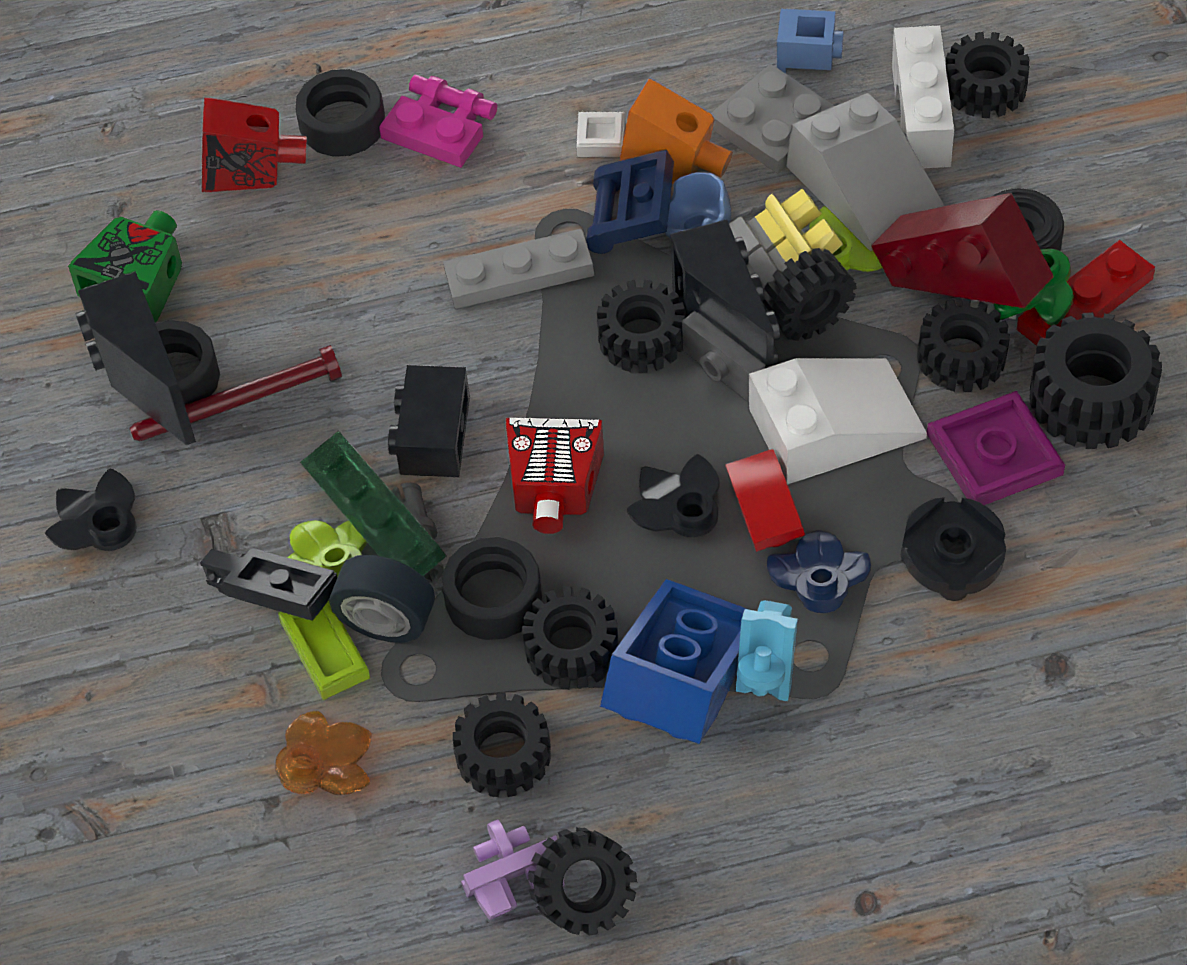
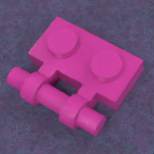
[379,74,497,168]

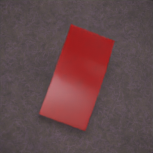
[725,449,805,552]

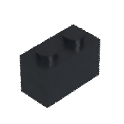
[388,365,470,477]

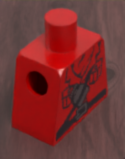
[202,97,307,192]

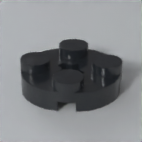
[900,497,1006,601]

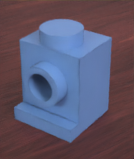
[777,9,843,73]

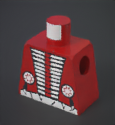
[506,418,604,534]

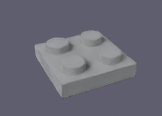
[710,64,835,174]

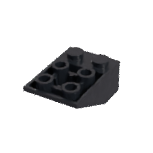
[670,220,780,368]

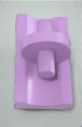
[461,820,565,920]

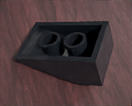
[75,271,196,445]

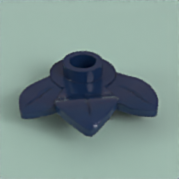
[767,530,871,613]

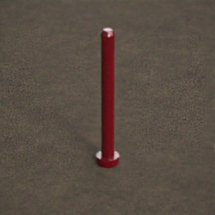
[130,345,342,441]

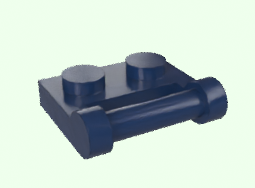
[586,150,674,254]

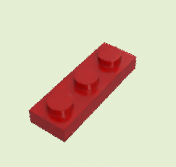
[1016,240,1155,346]

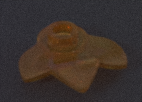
[275,711,372,795]

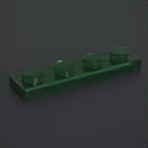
[300,431,447,576]

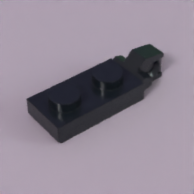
[200,548,338,621]

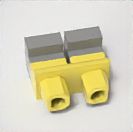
[729,189,843,286]

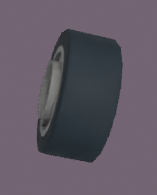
[329,555,435,643]

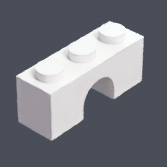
[892,25,954,168]

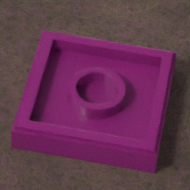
[927,391,1065,505]

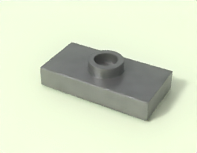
[682,311,765,402]

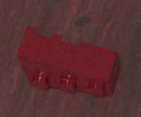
[871,193,1054,308]

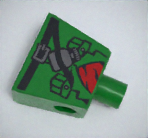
[68,210,182,323]

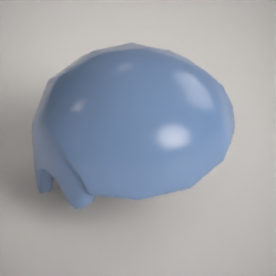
[665,172,731,239]

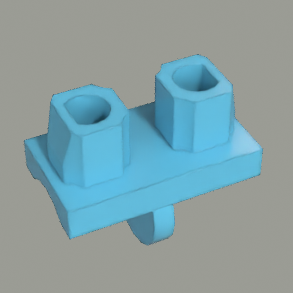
[736,600,798,701]

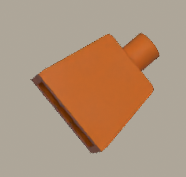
[619,79,733,184]

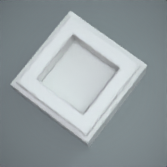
[576,112,625,158]

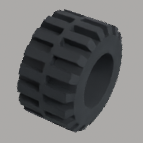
[1029,313,1162,449]

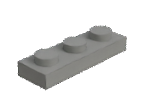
[443,228,594,309]

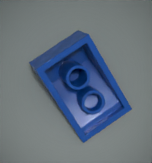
[600,579,749,744]

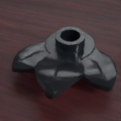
[627,454,720,537]
[45,469,137,551]

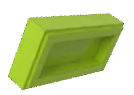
[278,601,370,700]

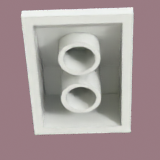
[749,358,927,485]

